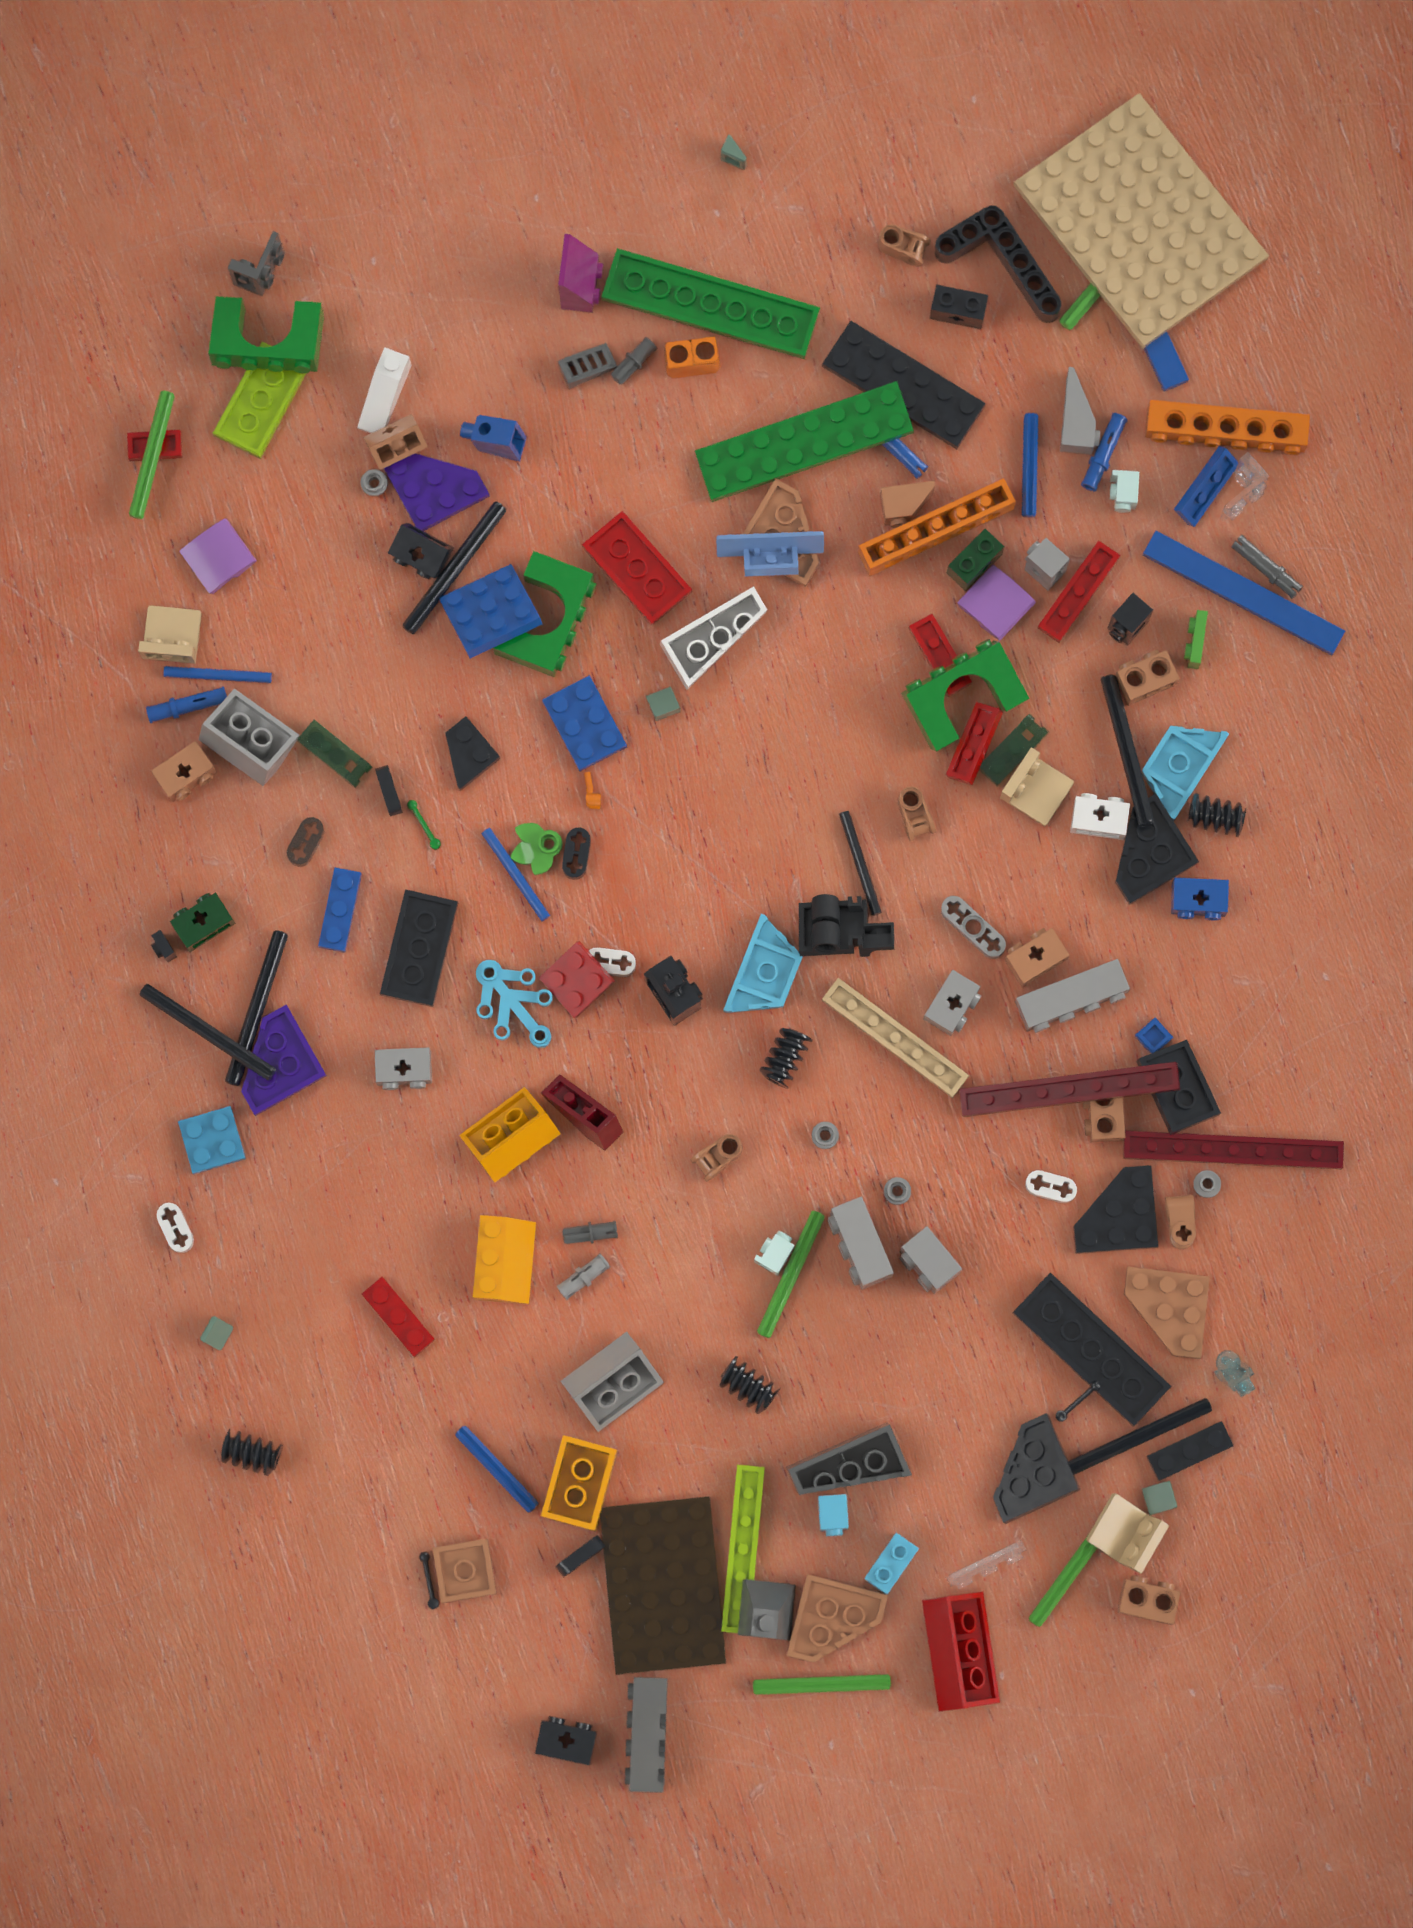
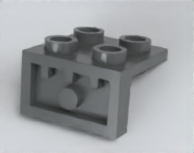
[228,231,285,296]

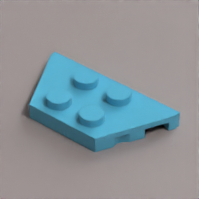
[1141,726,1229,821]
[723,914,803,1013]

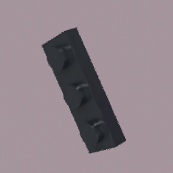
[1146,1421,1234,1481]

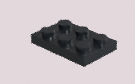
[1136,1040,1221,1135]

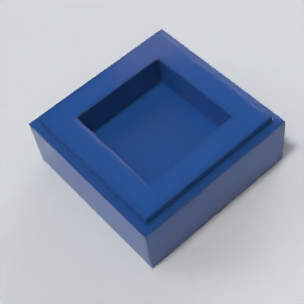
[1135,1017,1173,1054]

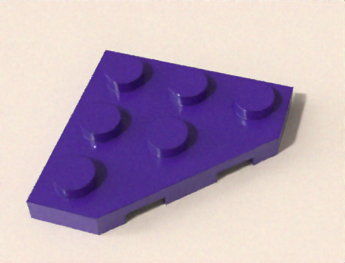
[384,453,490,531]
[241,1004,327,1116]

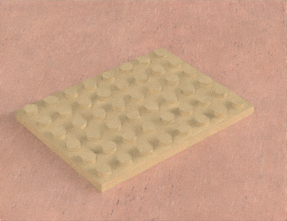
[1013,93,1269,349]

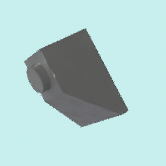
[738,1579,796,1640]

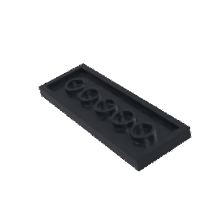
[822,320,986,449]
[1013,1272,1172,1427]

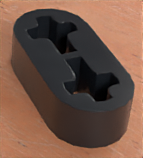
[375,765,403,817]
[562,827,591,880]
[555,1535,606,1578]

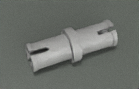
[556,1254,611,1300]

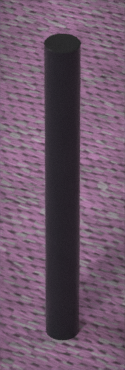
[839,811,882,916]

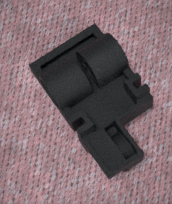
[799,894,895,957]

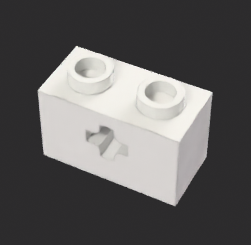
[1070,793,1130,840]

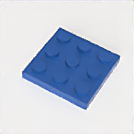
[439,564,543,658]

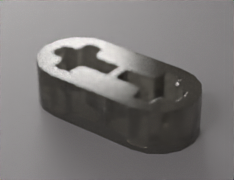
[287,817,325,867]

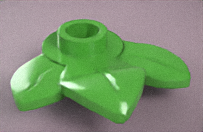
[511,823,563,875]

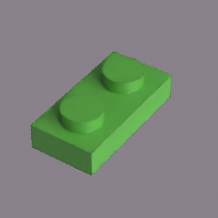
[1184,610,1208,669]

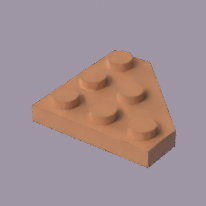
[743,479,819,588]
[1124,1267,1210,1359]
[786,1574,888,1663]

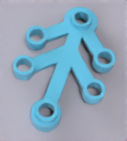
[476,960,553,1048]

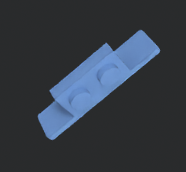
[716,531,824,576]

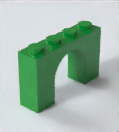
[208,296,324,374]
[493,551,597,677]
[901,639,1030,751]

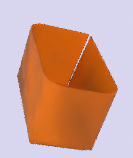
[664,336,720,378]

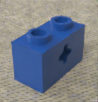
[1171,878,1229,921]

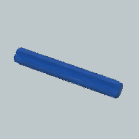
[1022,413,1038,517]
[455,1426,538,1513]

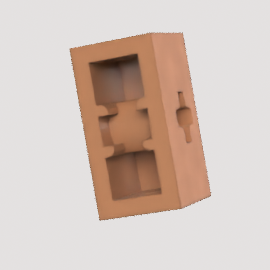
[364,414,428,470]
[151,741,217,802]
[1005,928,1070,987]

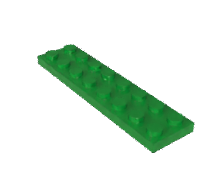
[601,248,820,359]
[695,381,914,502]

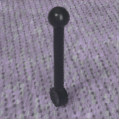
[1056,1381,1101,1422]
[419,1552,439,1609]

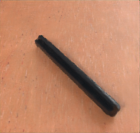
[402,501,506,634]
[1101,674,1154,827]
[225,930,288,1086]
[140,984,276,1081]
[1069,1398,1212,1475]

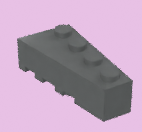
[786,1422,912,1495]
[625,1677,668,1793]

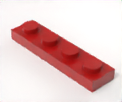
[1037,540,1121,643]

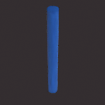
[164,666,272,683]
[481,828,550,922]

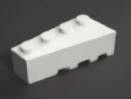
[660,587,767,690]

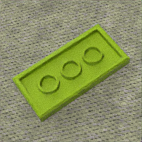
[213,342,306,459]

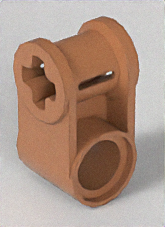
[878,224,931,266]
[898,786,936,841]
[690,1134,743,1182]
[1165,1195,1196,1249]

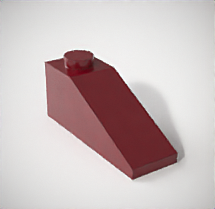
[541,1074,624,1151]

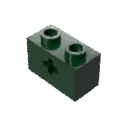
[946,528,1005,592]
[170,892,236,952]

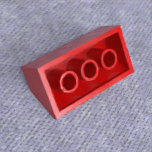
[922,1592,1000,1712]

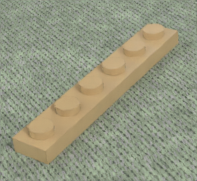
[822,978,969,1098]

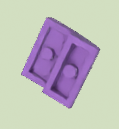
[179,518,257,594]
[957,565,1036,641]

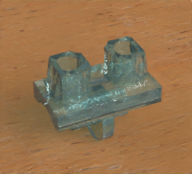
[1214,1350,1255,1397]

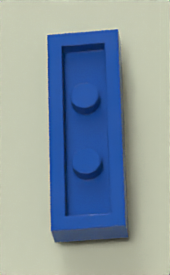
[1174,446,1240,527]
[318,867,362,953]

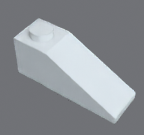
[357,347,411,433]

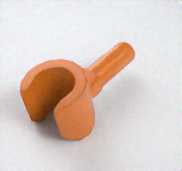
[584,772,601,809]

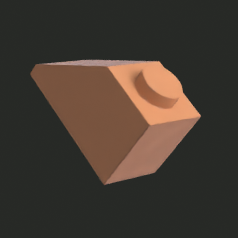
[880,481,935,528]

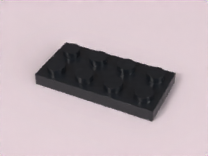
[380,889,458,1007]

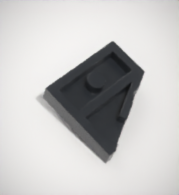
[445,716,501,791]

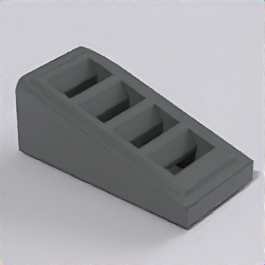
[558,343,617,389]

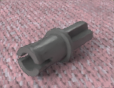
[611,337,657,385]
[562,1221,618,1244]

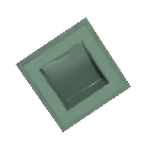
[721,134,746,170]
[646,687,681,721]
[200,1316,233,1350]
[1142,1481,1178,1515]

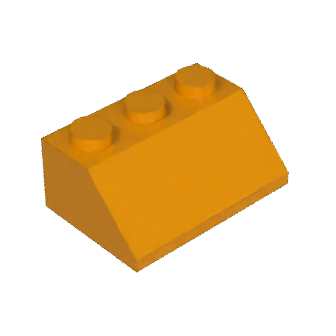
[459,1087,561,1183]
[473,1215,536,1304]

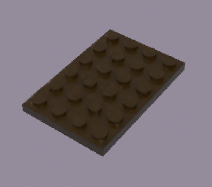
[600,1496,726,1675]

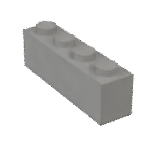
[1015,959,1130,1033]

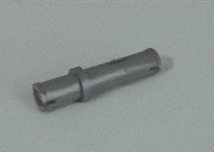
[1231,534,1303,599]

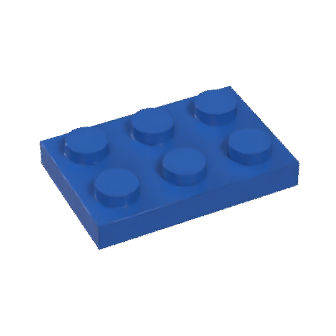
[542,675,627,772]

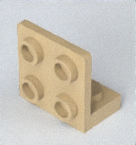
[138,606,202,664]
[1000,747,1074,826]
[1086,1493,1169,1574]

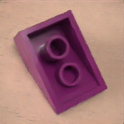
[558,234,603,313]

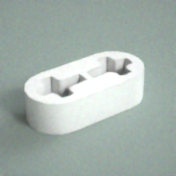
[589,948,636,977]
[1025,1170,1077,1203]
[157,1203,194,1253]

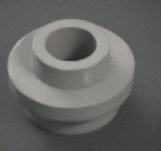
[361,469,388,496]
[812,1122,839,1149]
[1193,1170,1221,1198]
[884,1177,911,1205]

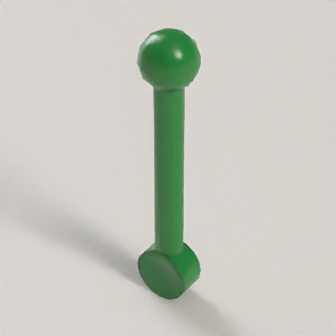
[407,800,441,850]

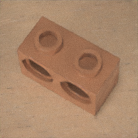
[1116,650,1180,706]
[1083,1098,1125,1143]
[1117,1575,1181,1625]

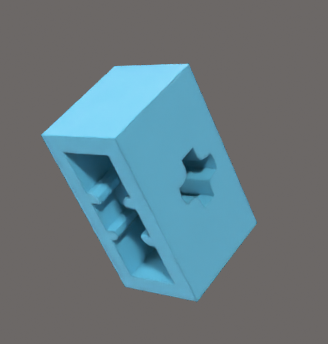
[818,1494,849,1536]
[864,1532,919,1595]

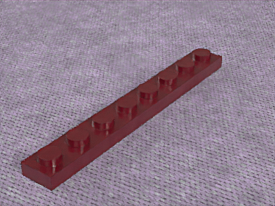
[960,1062,1180,1117]
[1123,1131,1344,1170]

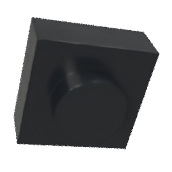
[151,930,177,962]

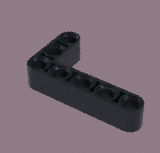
[935,205,1061,323]

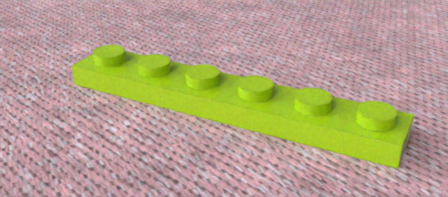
[721,1465,765,1633]

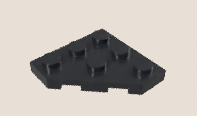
[1115,794,1199,905]
[1073,1165,1158,1254]
[993,1413,1081,1524]

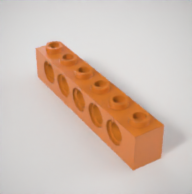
[1145,400,1310,455]
[858,478,1016,577]

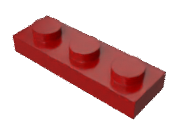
[909,614,972,697]
[946,702,1003,786]
[362,1276,435,1358]

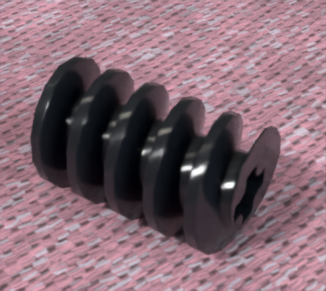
[1187,793,1246,837]
[759,1028,813,1089]
[720,1355,781,1414]
[221,1429,283,1476]

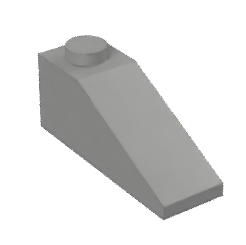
[1060,367,1100,455]

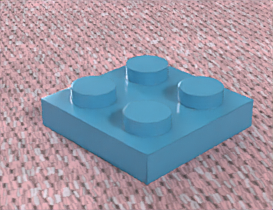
[178,1106,246,1174]

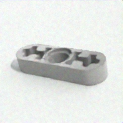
[941,896,1006,959]

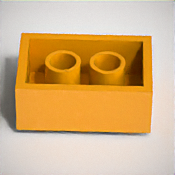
[541,1435,617,1532]

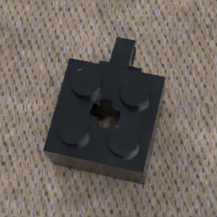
[644,956,703,1026]

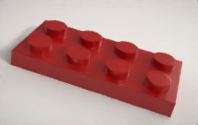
[582,511,692,626]

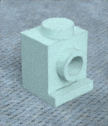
[1110,470,1139,513]
[754,1230,794,1276]

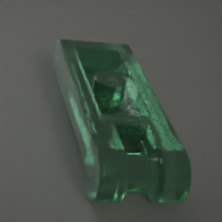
[979,714,1049,787]
[297,720,372,788]

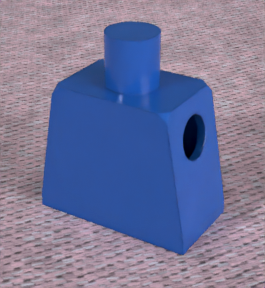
[460,415,527,462]

